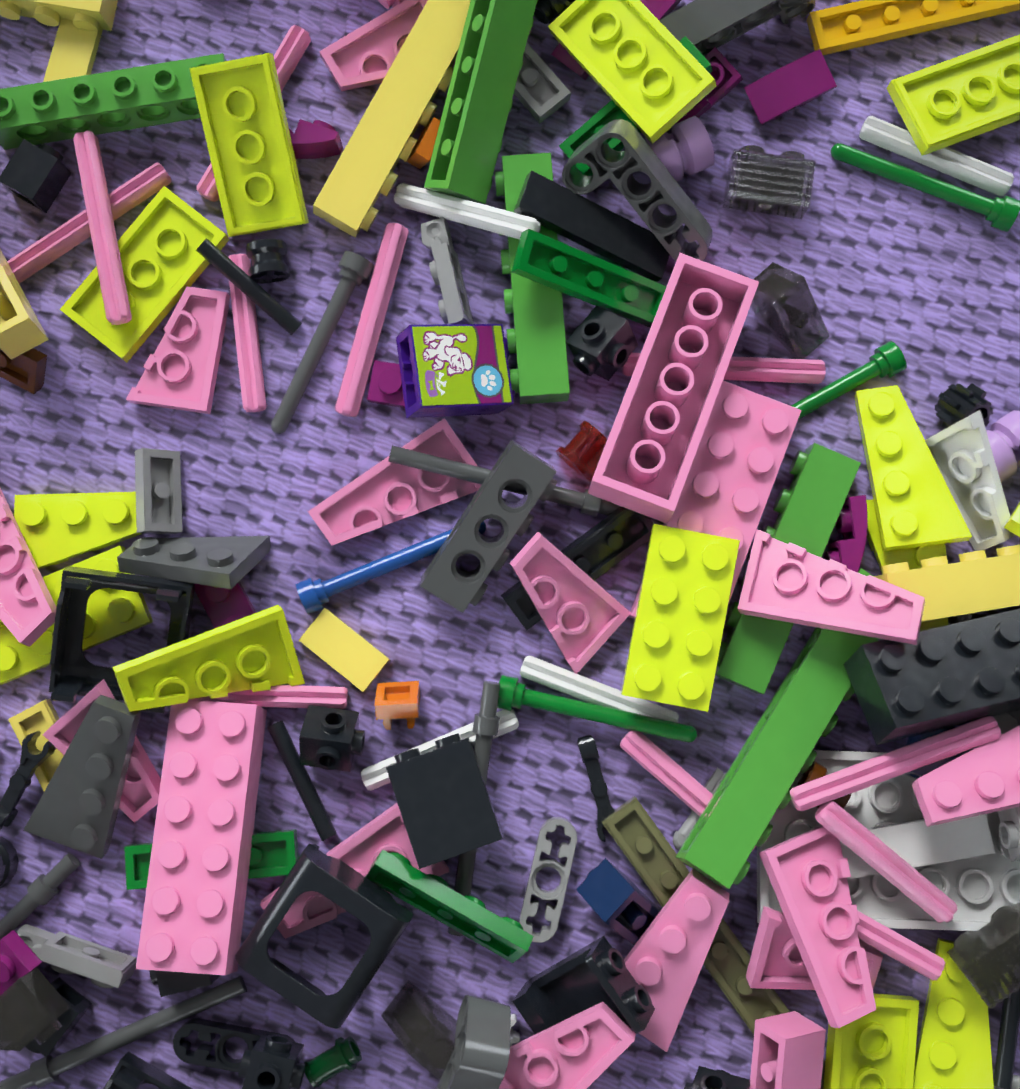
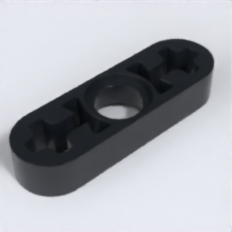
[173,1018,295,1073]

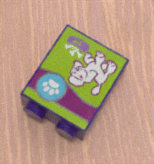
[396,324,515,418]

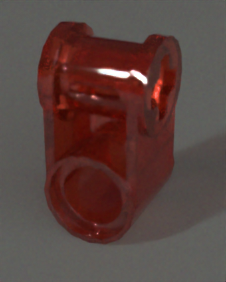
[556,421,607,482]

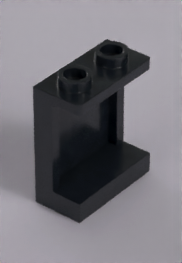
[386,733,505,869]
[512,936,655,1034]

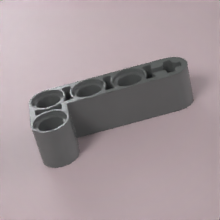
[659,0,815,55]
[562,119,713,261]
[436,995,511,1089]

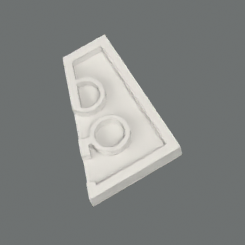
[925,410,1015,551]

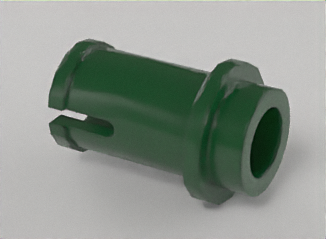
[304,1037,362,1088]

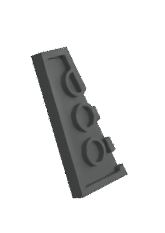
[23,695,142,859]

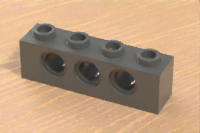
[420,440,557,613]

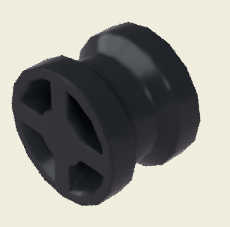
[246,238,290,284]

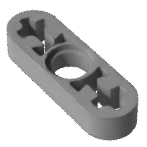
[520,817,577,943]

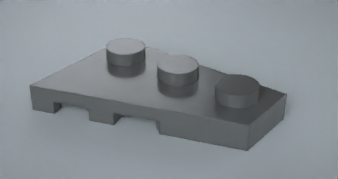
[117,536,271,589]

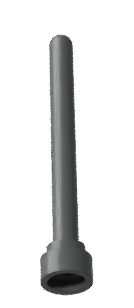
[271,251,374,434]

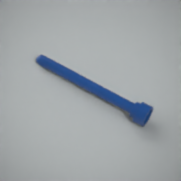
[295,521,486,614]

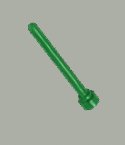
[831,143,1020,232]
[791,341,907,420]
[497,675,697,743]

